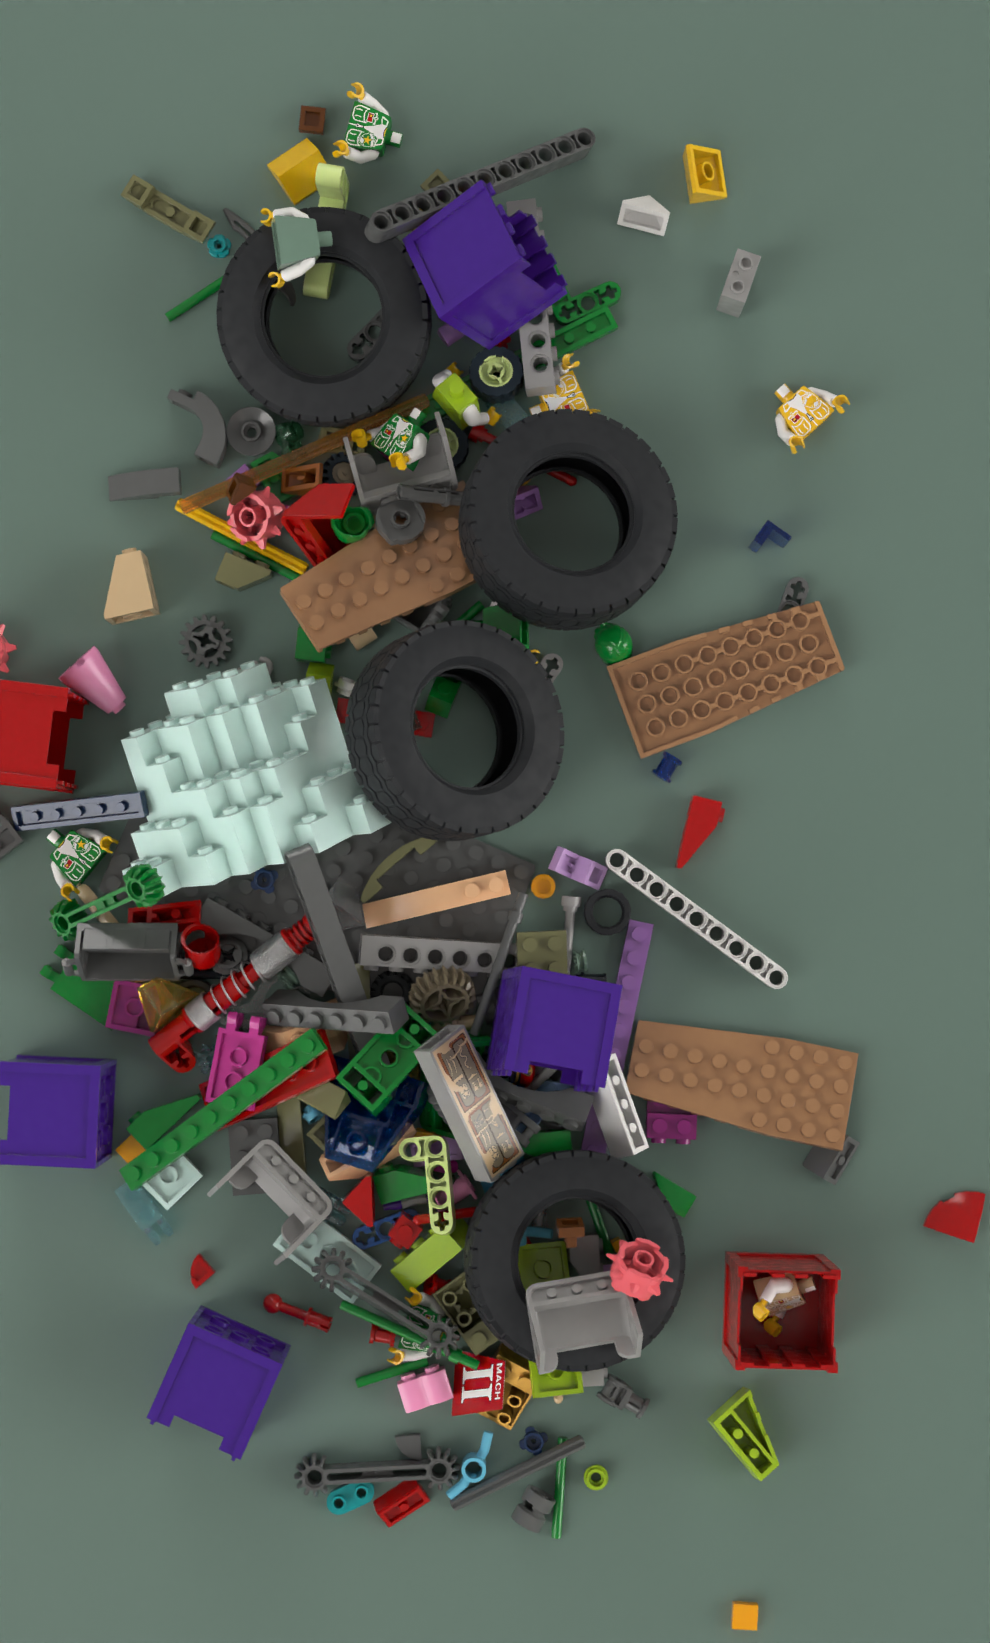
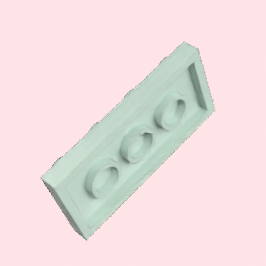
[273,1220,382,1304]

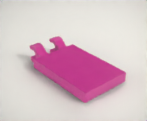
[205,1011,268,1111]

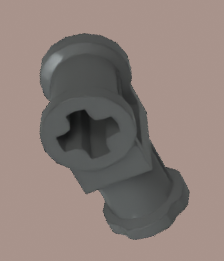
[596,1373,650,1419]

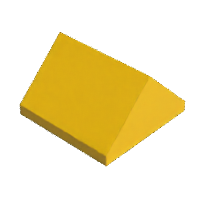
[267,138,327,206]
[683,144,727,204]

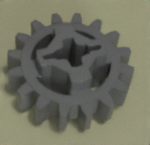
[179,614,233,669]

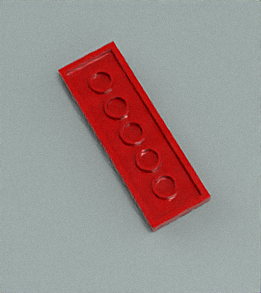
[199,1029,339,1131]

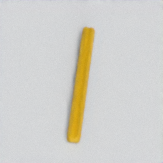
[175,498,308,574]

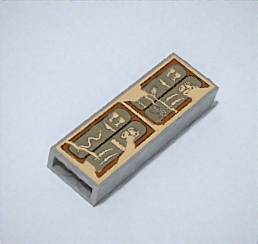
[414,1025,524,1183]

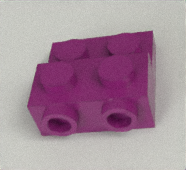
[105,981,170,1037]
[645,1101,697,1144]

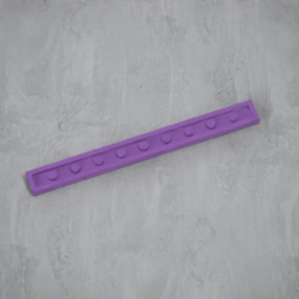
[580,920,654,1154]

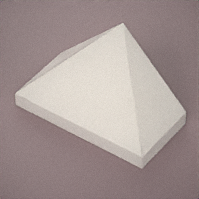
[617,195,670,236]

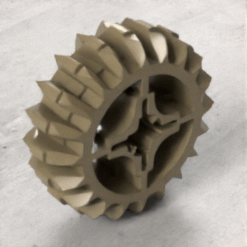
[409,965,476,1027]

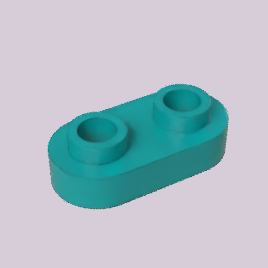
[326,1483,375,1515]

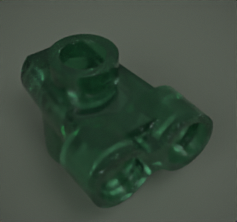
[275,421,308,462]

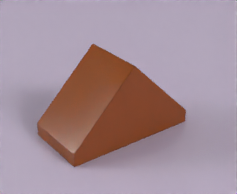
[281,463,323,496]

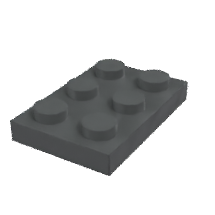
[228,1117,280,1196]

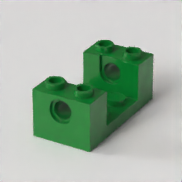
[336,1004,438,1117]

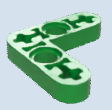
[552,264,621,326]

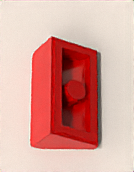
[373,1480,431,1528]

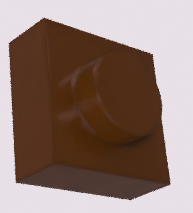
[299,105,326,135]

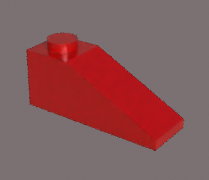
[675,795,725,869]
[127,900,202,932]

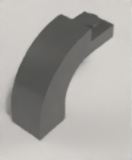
[167,389,228,469]

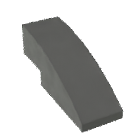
[108,467,182,502]

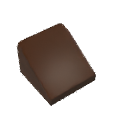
[226,472,257,505]

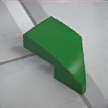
[652,1171,697,1218]

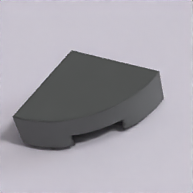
[395,1433,422,1460]

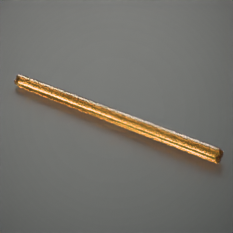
[179,393,430,514]

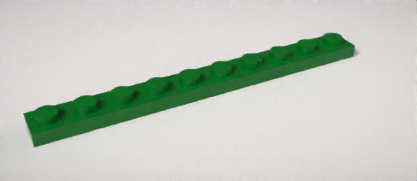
[389,305,618,428]
[119,1028,328,1191]

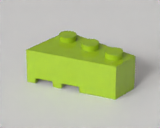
[390,1219,469,1293]
[706,1387,779,1481]

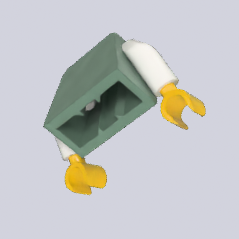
[260,207,333,288]

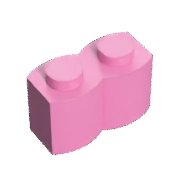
[397,1364,454,1413]

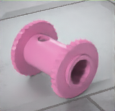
[435,1169,477,1212]

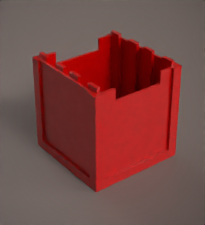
[0,679,89,794]
[722,1251,841,1373]

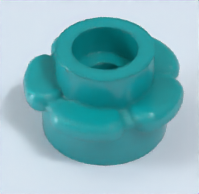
[207,234,231,258]

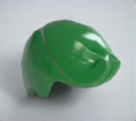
[331,506,375,544]
[594,622,633,666]

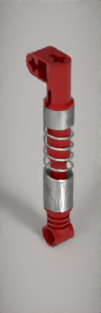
[148,915,314,1073]

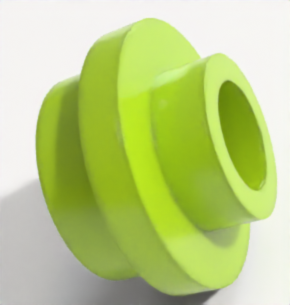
[583,1464,608,1490]

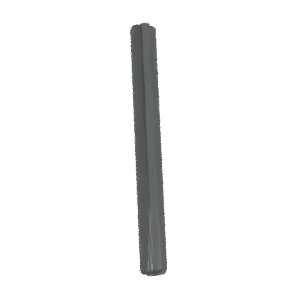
[450,1435,586,1511]

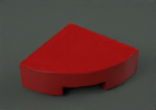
[190,1253,216,1289]

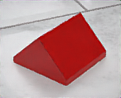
[342,1170,375,1227]

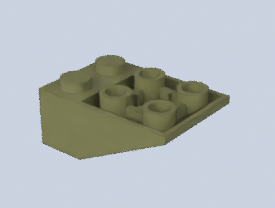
[432,1271,499,1356]

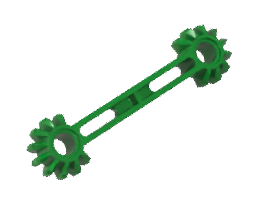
[49,863,166,941]

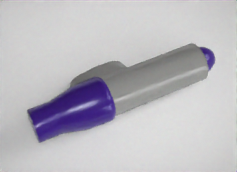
[383,1194,428,1211]

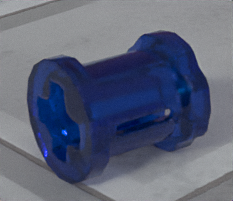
[651,751,682,784]

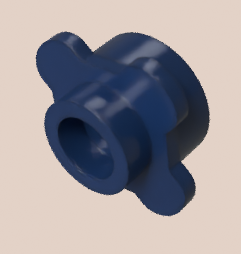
[251,867,278,894]
[519,1426,548,1456]

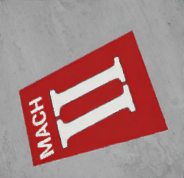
[452,1351,506,1416]

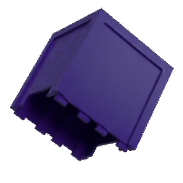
[402,180,568,350]
[485,966,623,1092]
[0,1054,117,1169]
[146,1305,291,1461]

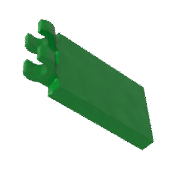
[40,944,114,1031]

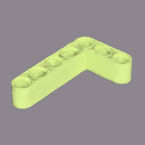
[303,163,349,300]

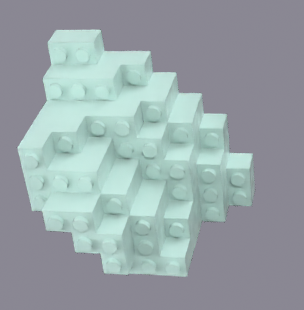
[121,661,392,897]

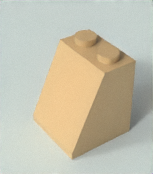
[104,548,160,625]

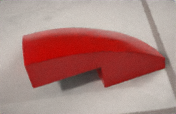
[923,1191,985,1243]

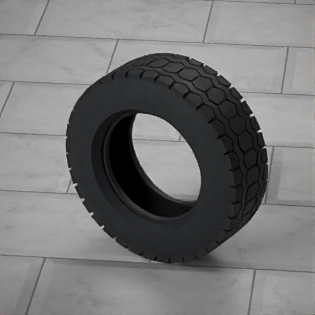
[216,207,432,428]
[458,409,678,631]
[345,620,564,841]
[464,1150,686,1372]

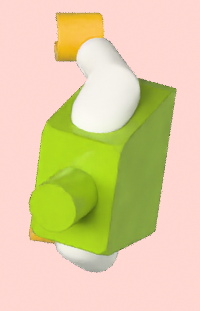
[432,362,502,431]

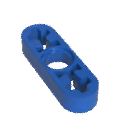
[352,1208,420,1249]

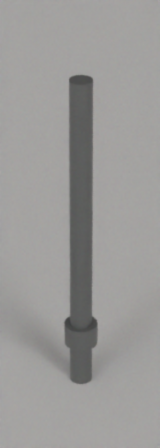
[470,892,528,1036]

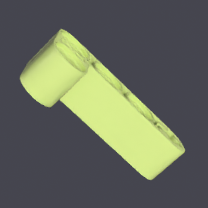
[399,1135,456,1235]

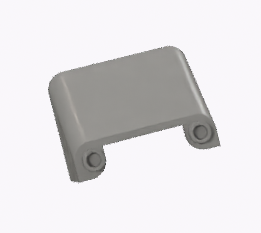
[526,1271,643,1375]

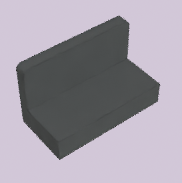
[803,1134,860,1185]

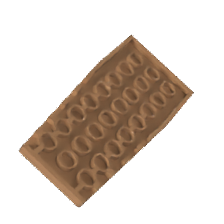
[280,480,476,652]
[606,601,845,759]
[626,1020,859,1152]

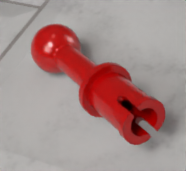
[263,1293,333,1333]

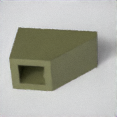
[215,551,273,592]

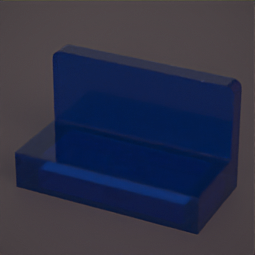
[748,520,792,553]

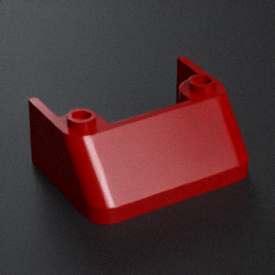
[281,483,355,567]

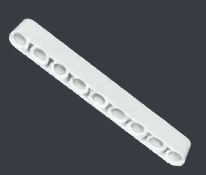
[605,849,788,989]

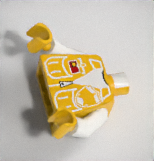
[529,353,600,415]
[774,384,850,454]

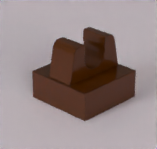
[556,1217,585,1248]

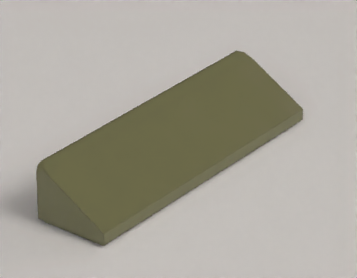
[295,1082,351,1120]
[277,1097,307,1174]

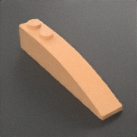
[361,870,511,928]

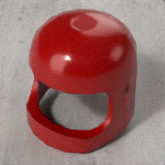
[181,923,221,970]

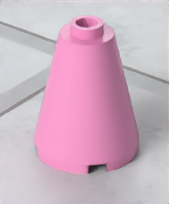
[58,646,126,714]

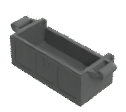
[61,923,194,981]

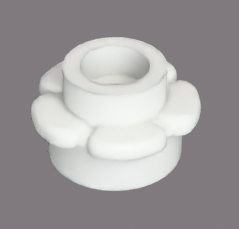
[334,676,355,697]

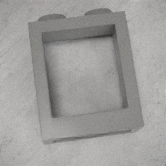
[716,248,761,318]

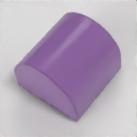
[437,323,465,347]

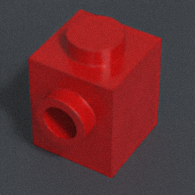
[388,1210,423,1249]

